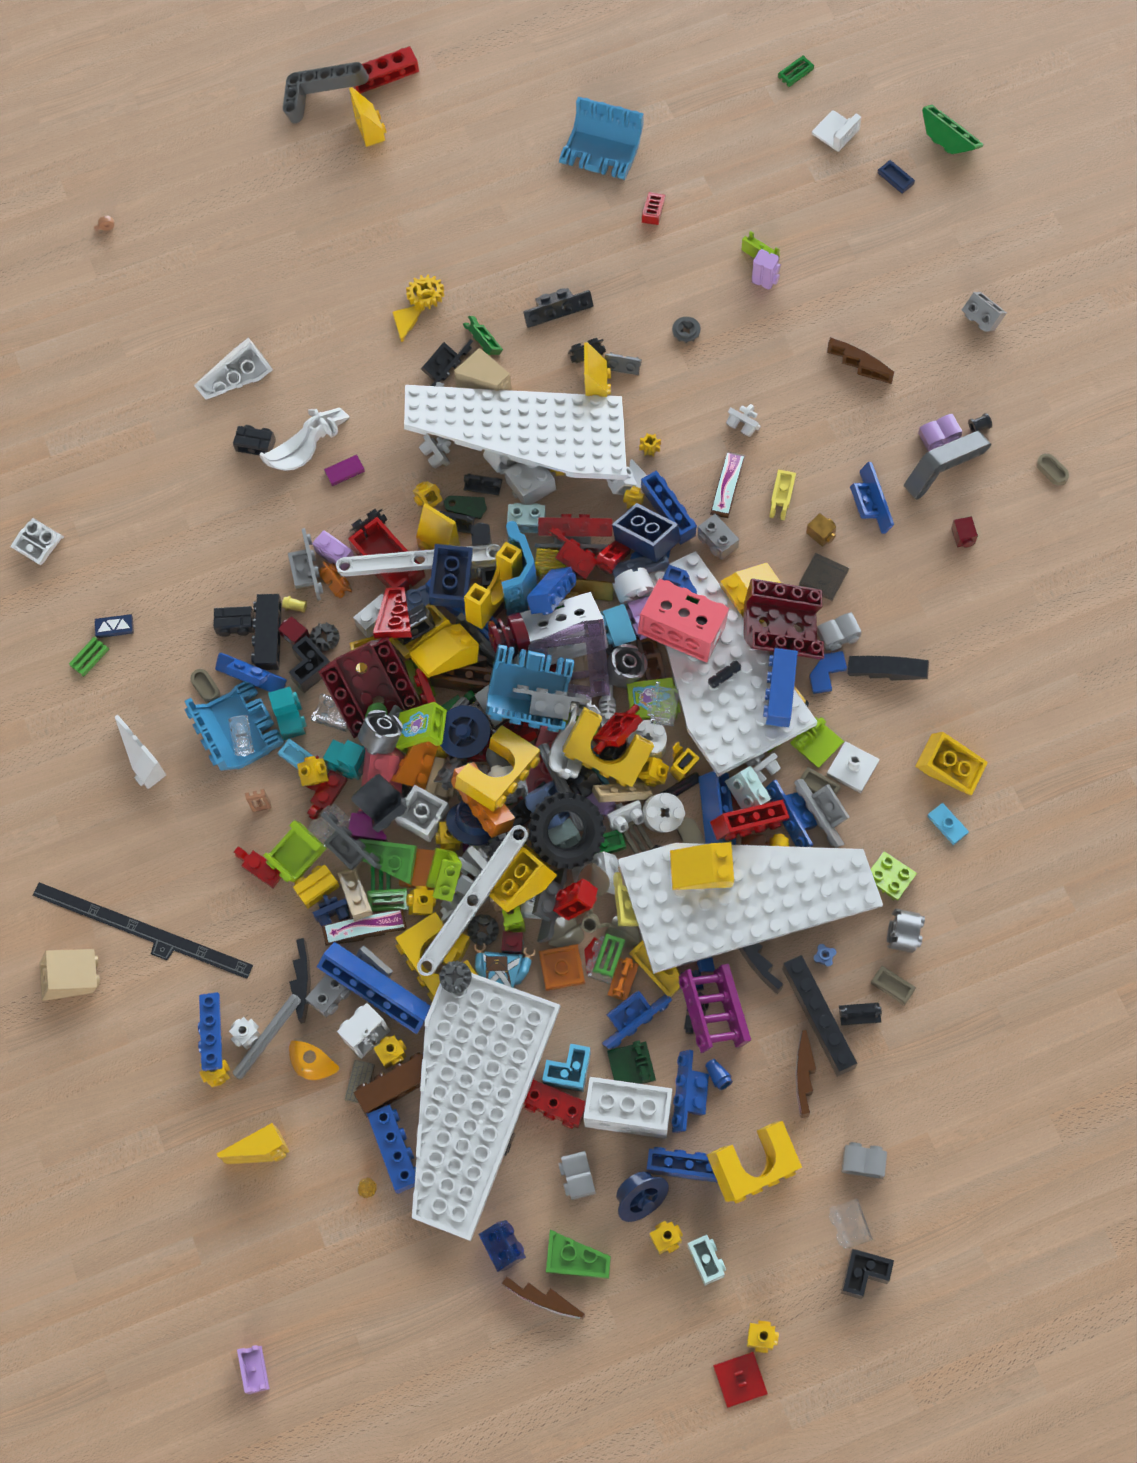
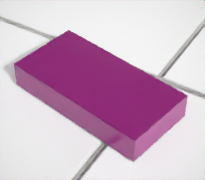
[324,454,365,486]

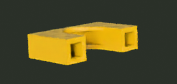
[464,542,523,629]
[562,707,654,787]
[455,725,540,812]
[395,912,477,1002]
[706,1121,802,1204]

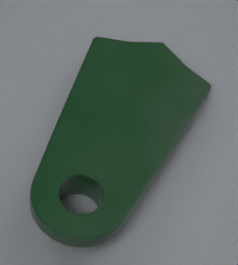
[444,495,487,519]

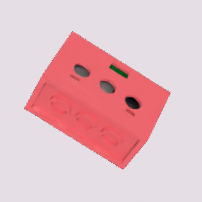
[638,578,729,663]

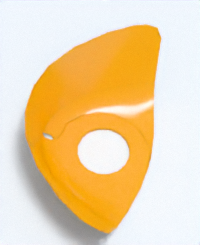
[289,1040,340,1080]

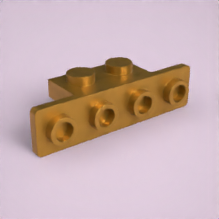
[539,574,614,601]

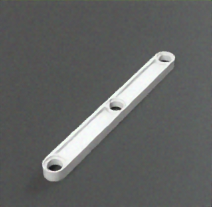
[336,544,501,576]
[417,825,528,976]

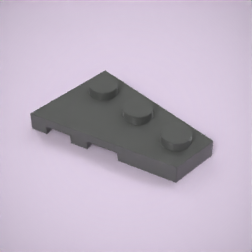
[456,612,496,668]

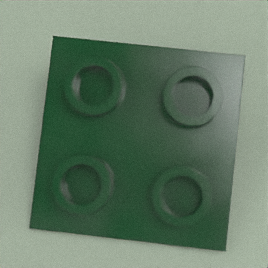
[607,1040,656,1084]

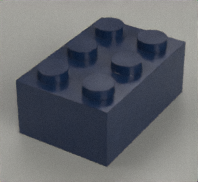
[612,503,681,562]
[429,544,473,609]

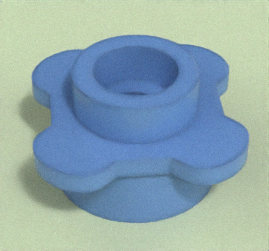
[814,944,837,967]

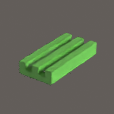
[69,637,109,677]
[367,888,409,912]
[593,934,625,978]

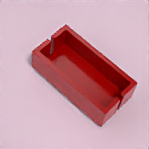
[348,517,426,592]

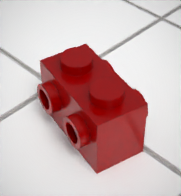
[553,879,598,921]

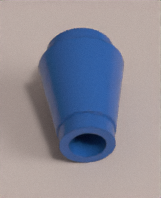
[705,1059,733,1090]

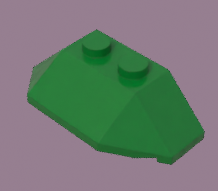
[922,105,984,155]

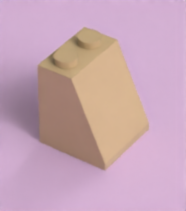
[454,348,512,391]
[39,949,100,1001]

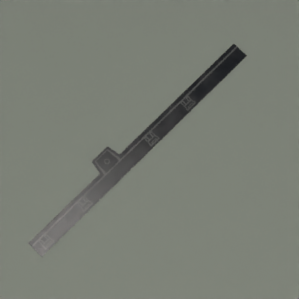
[32,882,253,979]

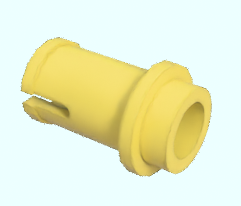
[282,596,307,613]

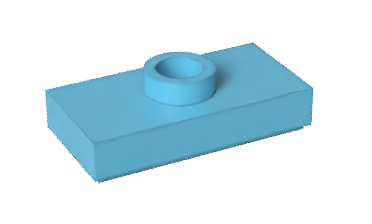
[277,738,313,769]
[927,803,969,845]

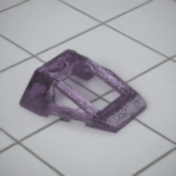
[528,619,610,697]

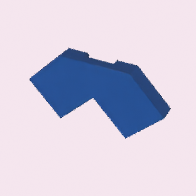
[662,565,697,594]
[809,651,847,694]

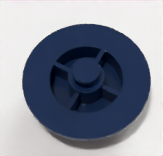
[440,705,491,759]
[446,801,496,846]
[616,1172,669,1222]

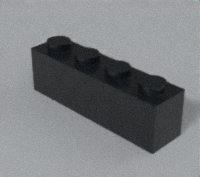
[251,594,282,670]

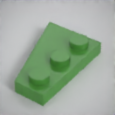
[359,839,417,885]
[546,1229,611,1279]

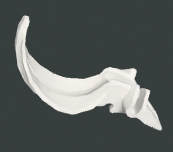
[260,408,350,471]
[548,690,601,779]

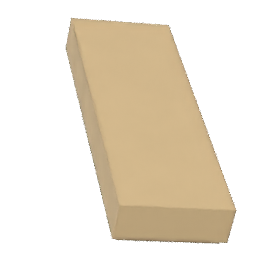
[592,783,653,802]
[337,868,373,921]

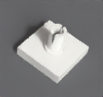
[827,741,880,793]

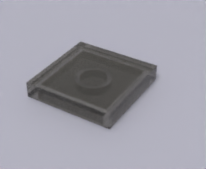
[799,553,849,601]

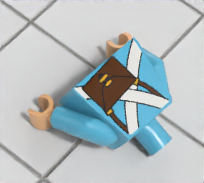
[474,943,535,988]

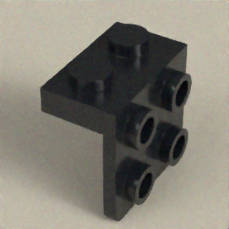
[351,774,407,832]

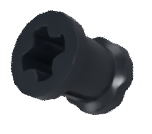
[968,413,992,433]

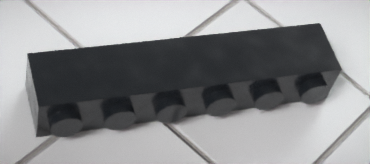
[782,955,858,1077]

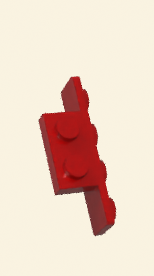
[538,514,612,537]
[548,528,613,579]

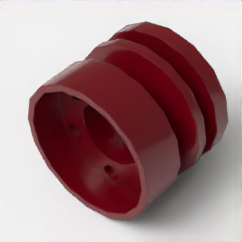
[488,612,531,654]

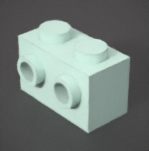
[507,503,546,533]
[725,766,771,809]
[687,1235,726,1286]

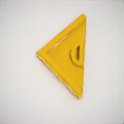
[392,306,425,342]

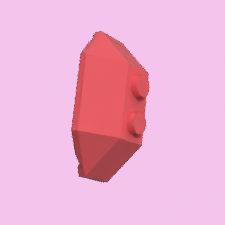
[359,747,405,811]

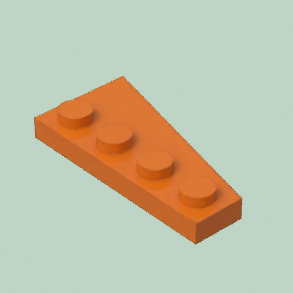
[391,741,438,790]

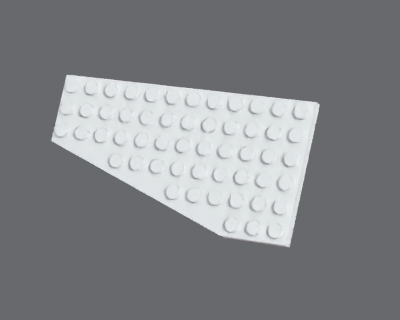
[404,385,627,480]
[649,551,817,777]
[618,843,883,974]
[412,970,561,1241]

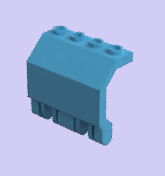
[559,97,644,180]
[501,521,537,616]
[486,644,574,733]
[184,681,284,770]

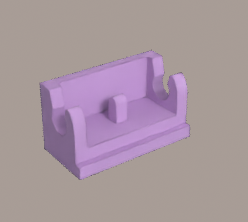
[237,1345,270,1394]

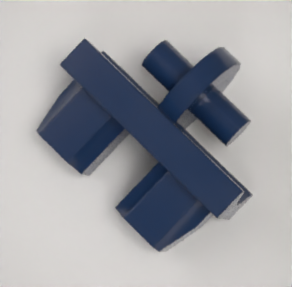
[312,894,350,926]

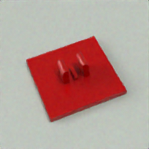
[713,1352,768,1408]

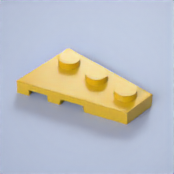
[629,940,680,997]

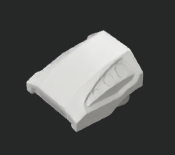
[10,518,64,565]

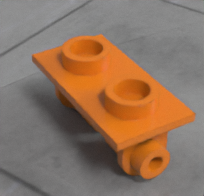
[318,561,352,598]
[608,957,639,1001]

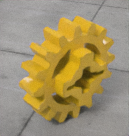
[406,274,445,310]

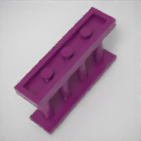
[678,964,751,1053]

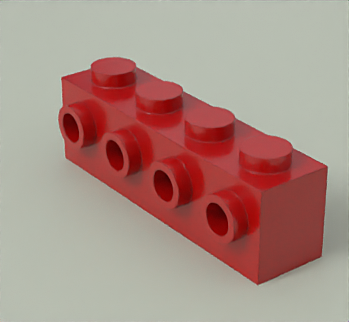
[710,800,790,841]
[523,1079,586,1129]

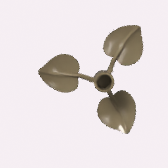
[548,863,640,948]

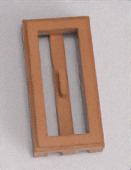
[245,789,272,812]

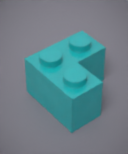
[268,686,307,740]
[323,739,365,780]

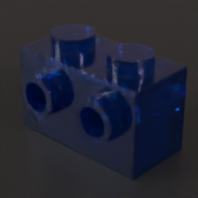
[478,1220,526,1272]

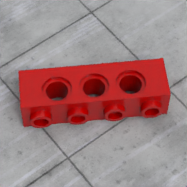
[353,46,419,94]

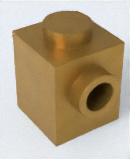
[806,513,836,547]

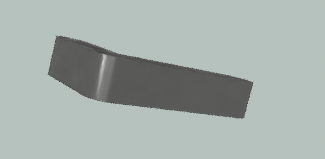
[283,62,369,123]
[904,431,992,500]

